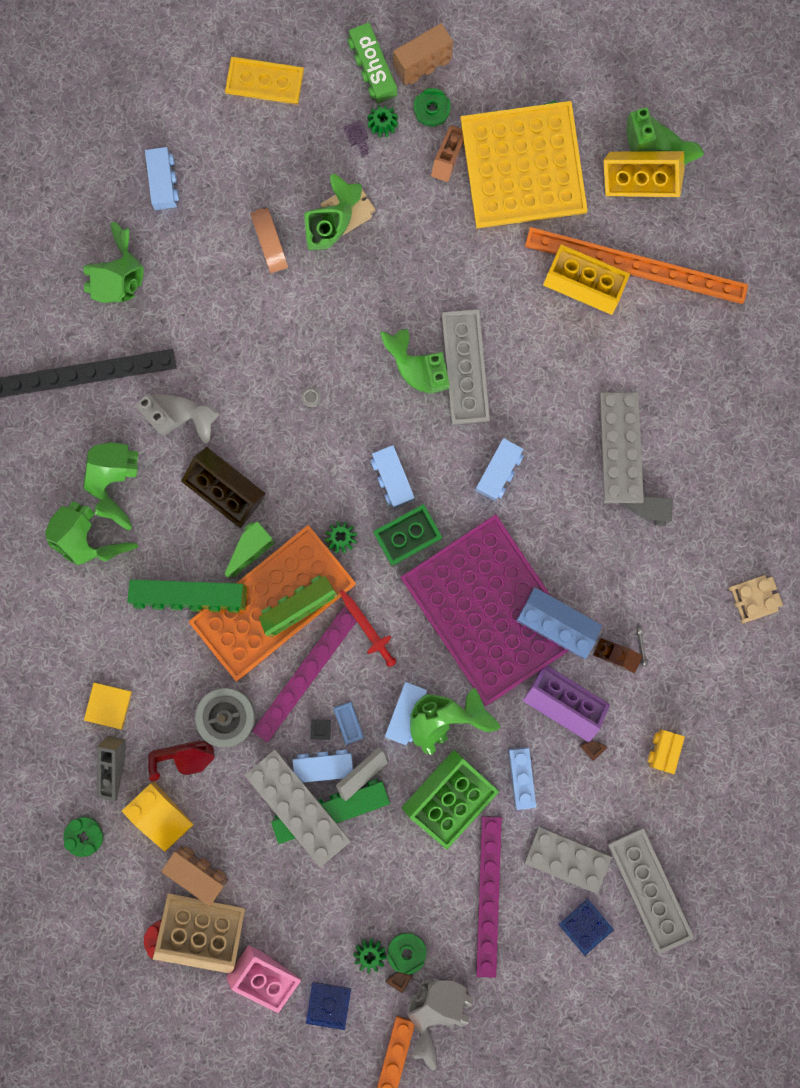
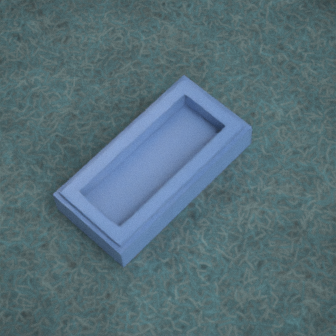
[333,702,364,745]

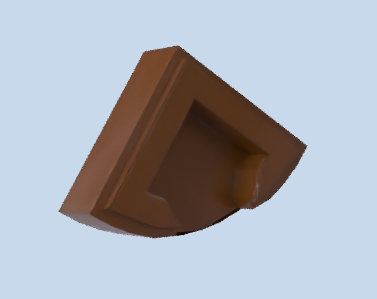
[580,741,607,761]
[386,972,413,993]

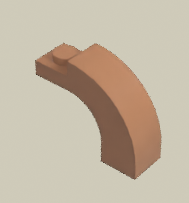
[250,208,288,274]

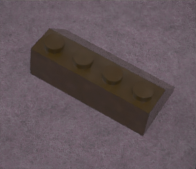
[181,447,266,528]

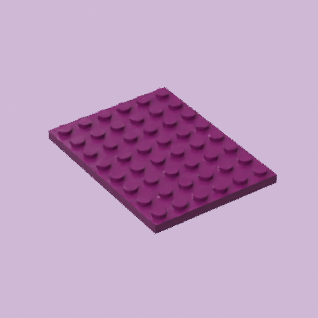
[400,514,568,706]

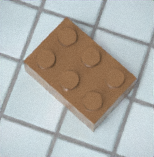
[393,23,453,85]
[161,846,228,906]

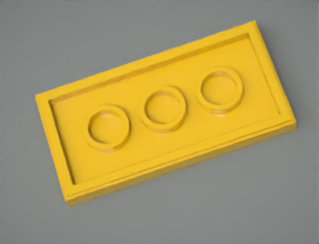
[225,56,304,105]

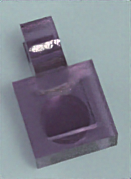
[343,120,369,157]

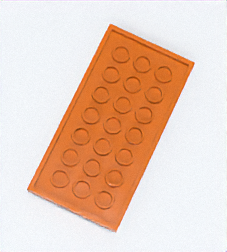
[188,525,357,682]

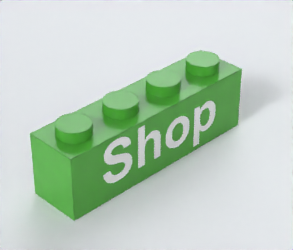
[347,22,397,104]

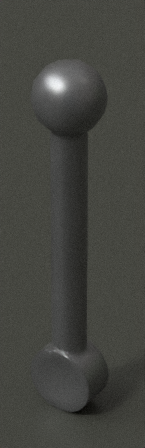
[637,626,648,666]

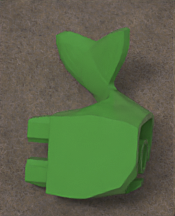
[626,107,704,167]
[304,174,362,251]
[83,221,144,303]
[380,329,450,394]
[83,442,138,531]
[45,501,138,565]
[410,688,501,755]

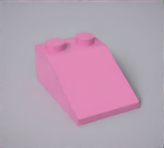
[226,945,301,1013]

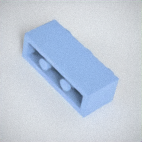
[145,147,179,210]
[475,438,524,501]
[370,445,415,509]
[385,682,427,745]
[508,747,536,810]
[293,749,354,782]

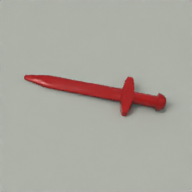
[340,590,396,667]

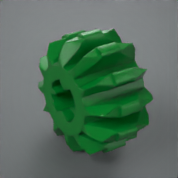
[367,104,398,138]
[325,521,357,553]
[353,938,387,974]

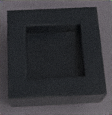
[311,719,331,740]

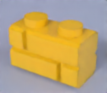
[647,729,685,774]

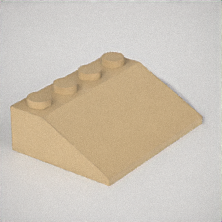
[153,894,245,974]

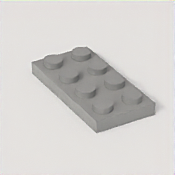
[524,826,612,894]

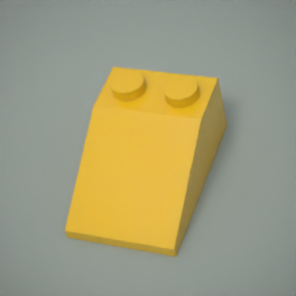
[122,782,194,852]

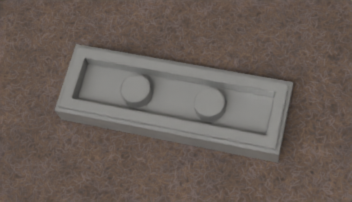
[336,748,388,801]

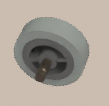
[195,688,256,747]

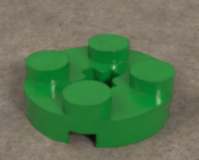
[413,88,451,127]
[63,817,104,857]
[387,932,427,974]

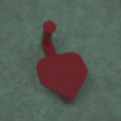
[148,740,215,782]

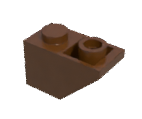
[593,638,642,673]

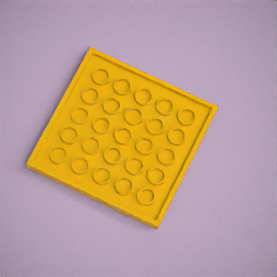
[460,101,588,229]

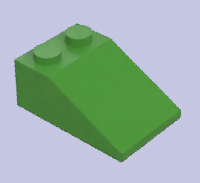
[225,521,276,579]

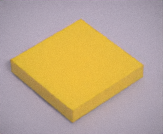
[84,683,132,730]

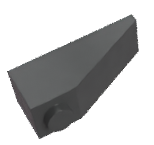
[617,497,673,526]
[97,736,126,801]

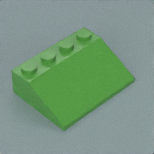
[259,575,338,637]
[401,750,499,849]

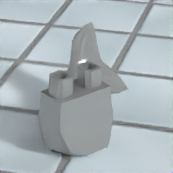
[135,393,219,443]
[407,979,473,1070]

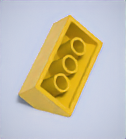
[604,151,685,197]
[543,244,630,315]

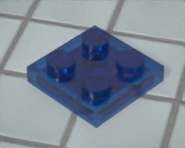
[558,898,614,956]
[306,982,351,1030]

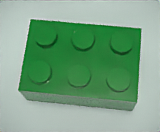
[373,504,442,567]

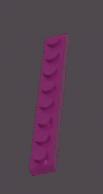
[252,606,357,743]
[476,816,502,978]

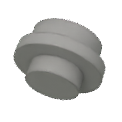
[302,388,321,407]

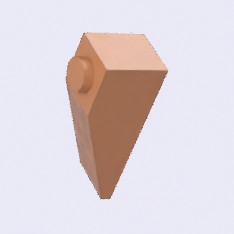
[431,125,464,182]

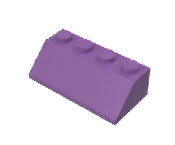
[523,665,610,742]

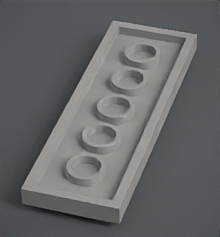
[441,309,490,425]
[600,393,644,503]
[244,749,351,867]
[607,827,694,954]

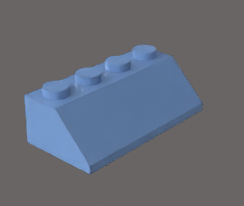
[515,587,602,659]

